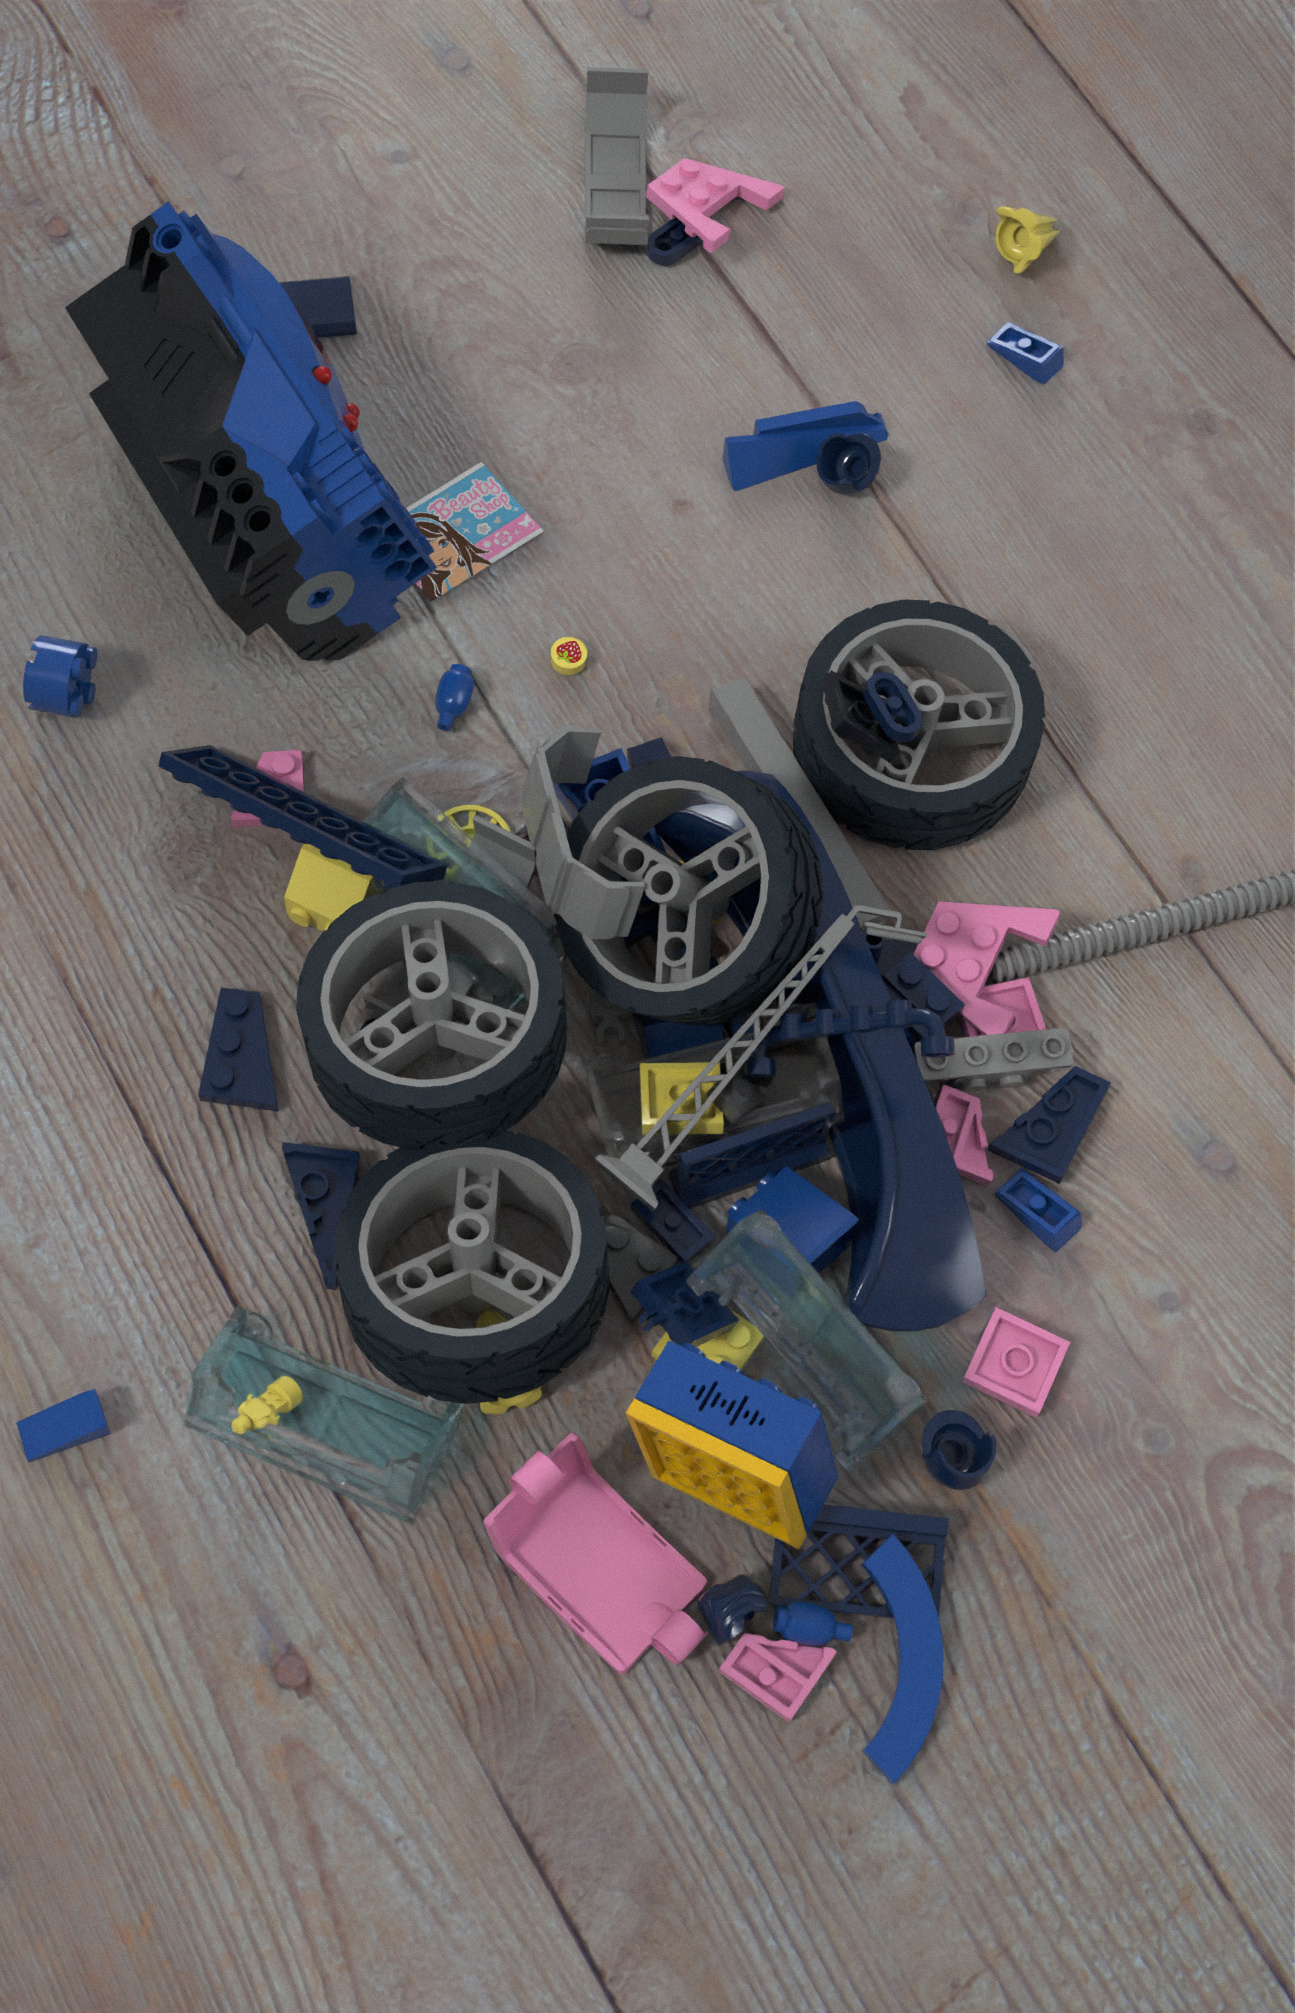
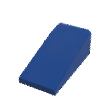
[987,322,1064,384]
[995,1168,1082,1252]
[16,1389,110,1462]

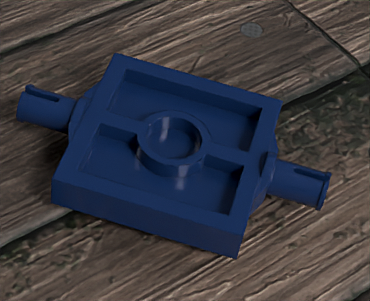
[630,1261,739,1347]

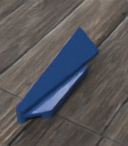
[722,401,888,491]

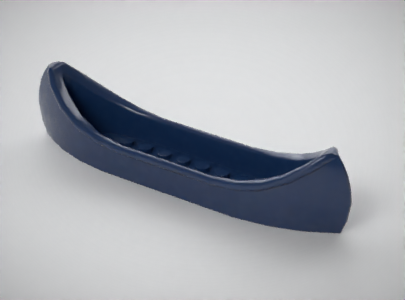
[654,771,987,1331]

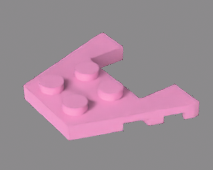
[646,158,785,253]
[913,901,1060,1035]

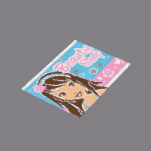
[406,462,544,602]

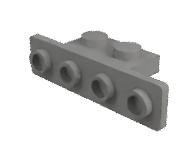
[913,1028,1074,1092]

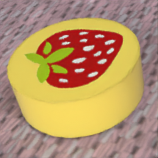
[550,637,587,675]

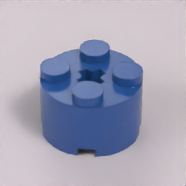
[23,635,98,718]

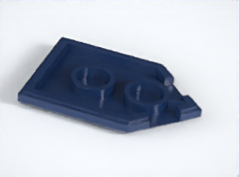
[279,276,357,338]

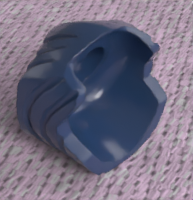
[697,1574,767,1646]

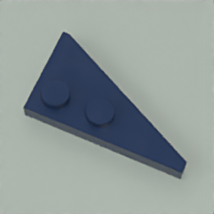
[282,1142,360,1290]

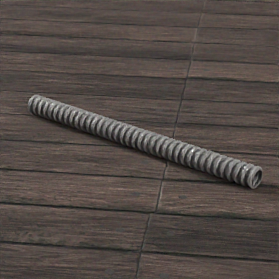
[988,869,1295,984]

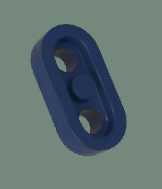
[647,217,703,265]
[864,672,923,742]

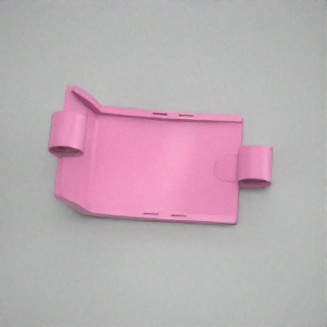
[483,1432,708,1675]

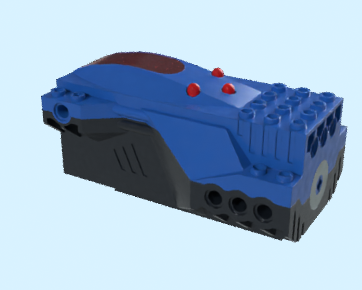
[65,201,437,661]

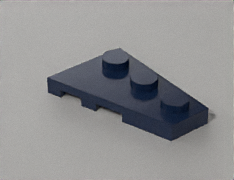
[198,987,278,1111]
[988,1066,1111,1184]

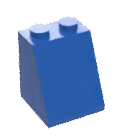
[725,1166,859,1298]

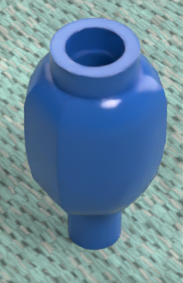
[435,664,474,731]
[773,1601,853,1646]

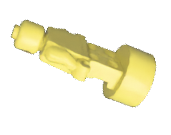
[232,1376,303,1434]

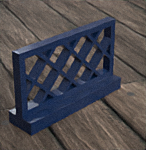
[668,1102,835,1209]
[768,1504,949,1618]

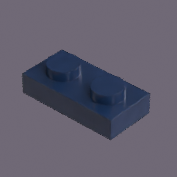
[631,1179,715,1263]

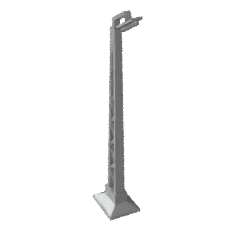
[594,905,927,1211]

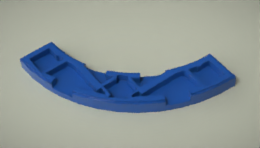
[861,1534,944,1784]

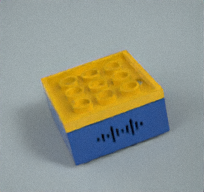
[626,1340,839,1549]

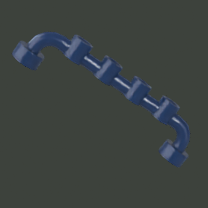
[743,1000,955,1078]

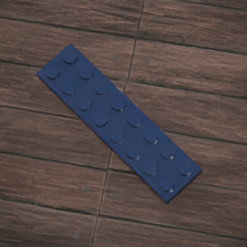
[158,745,448,889]

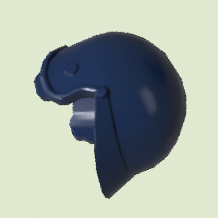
[817,433,881,495]
[922,1410,996,1490]

